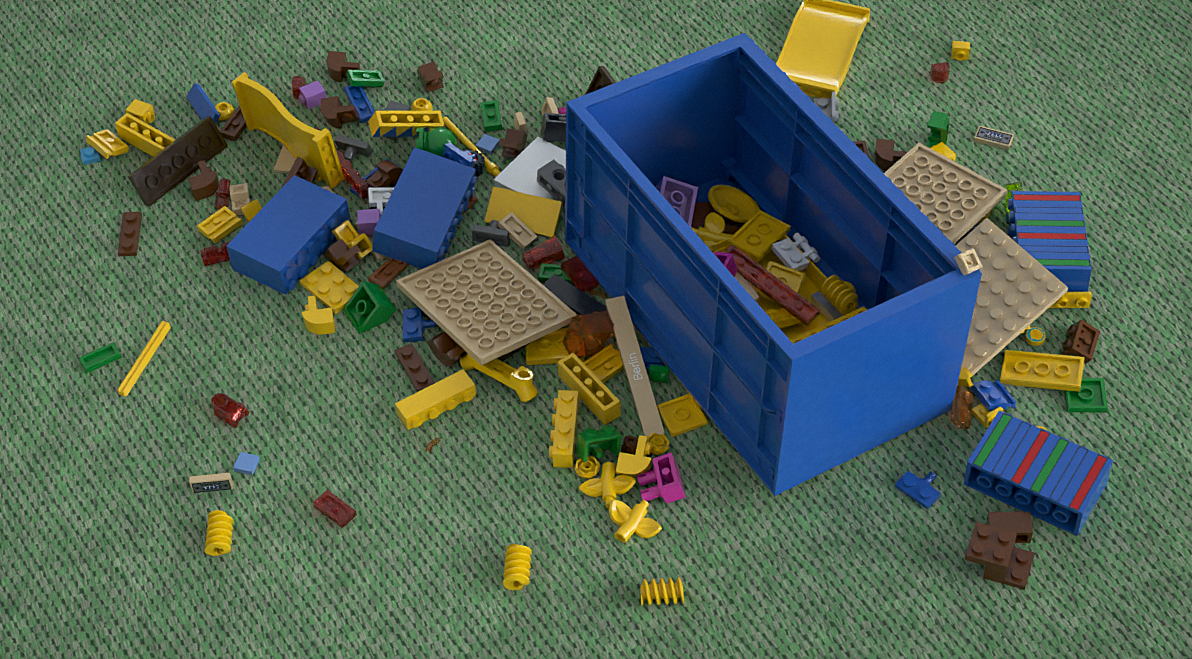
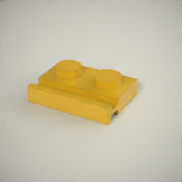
[86,129,128,159]
[197,206,243,244]
[765,305,806,328]
[583,344,624,383]

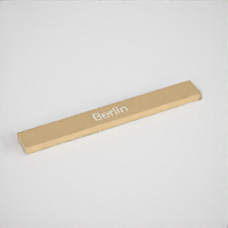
[605,296,665,436]

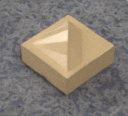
[514,112,527,133]
[954,248,983,276]

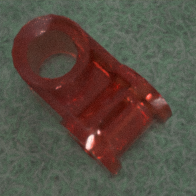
[211,393,249,428]

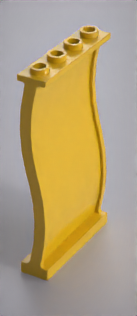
[776,0,870,99]
[231,72,345,190]

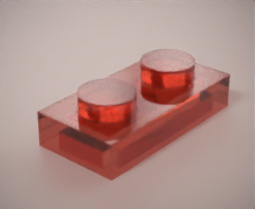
[561,256,599,293]
[313,490,357,528]

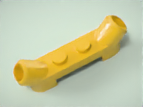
[460,353,538,402]

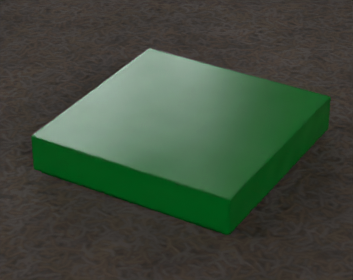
[1064,378,1108,413]

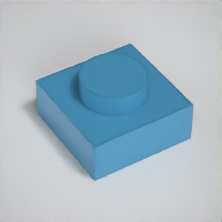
[80,147,101,165]

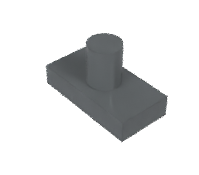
[334,134,373,163]
[471,220,510,247]

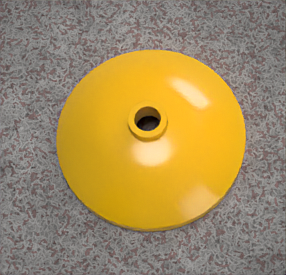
[708,185,760,223]

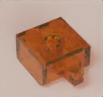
[562,311,615,358]

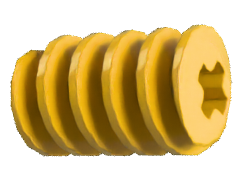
[819,275,858,315]
[204,510,234,556]
[503,544,532,590]
[640,577,684,606]

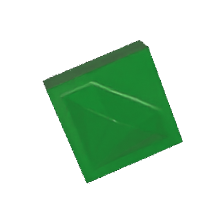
[649,365,670,384]

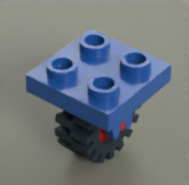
[442,142,485,177]

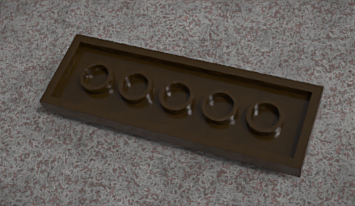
[127,116,228,206]

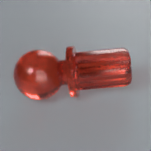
[214,178,230,210]

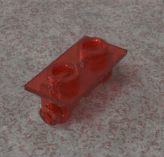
[200,240,232,266]

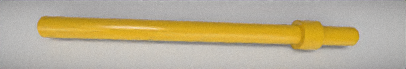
[443,117,501,177]

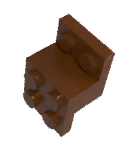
[965,522,1035,590]

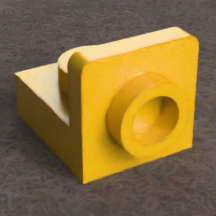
[951,41,970,61]
[971,403,1003,428]

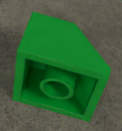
[343,281,396,334]

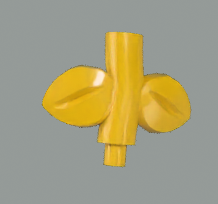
[691,212,733,252]
[579,462,636,508]
[609,500,662,543]

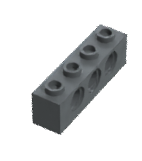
[537,159,566,207]

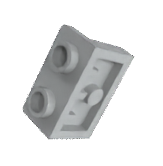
[814,92,839,124]

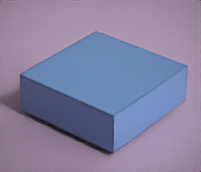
[476,134,500,155]
[233,452,260,475]

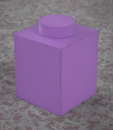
[298,81,326,109]
[357,209,381,236]

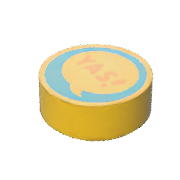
[1025,327,1046,346]

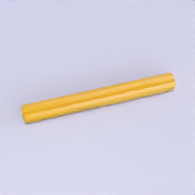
[117,321,171,396]

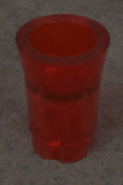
[522,235,565,270]

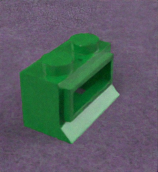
[926,111,950,148]
[574,425,622,462]

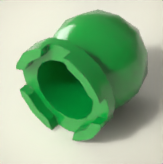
[416,127,457,157]

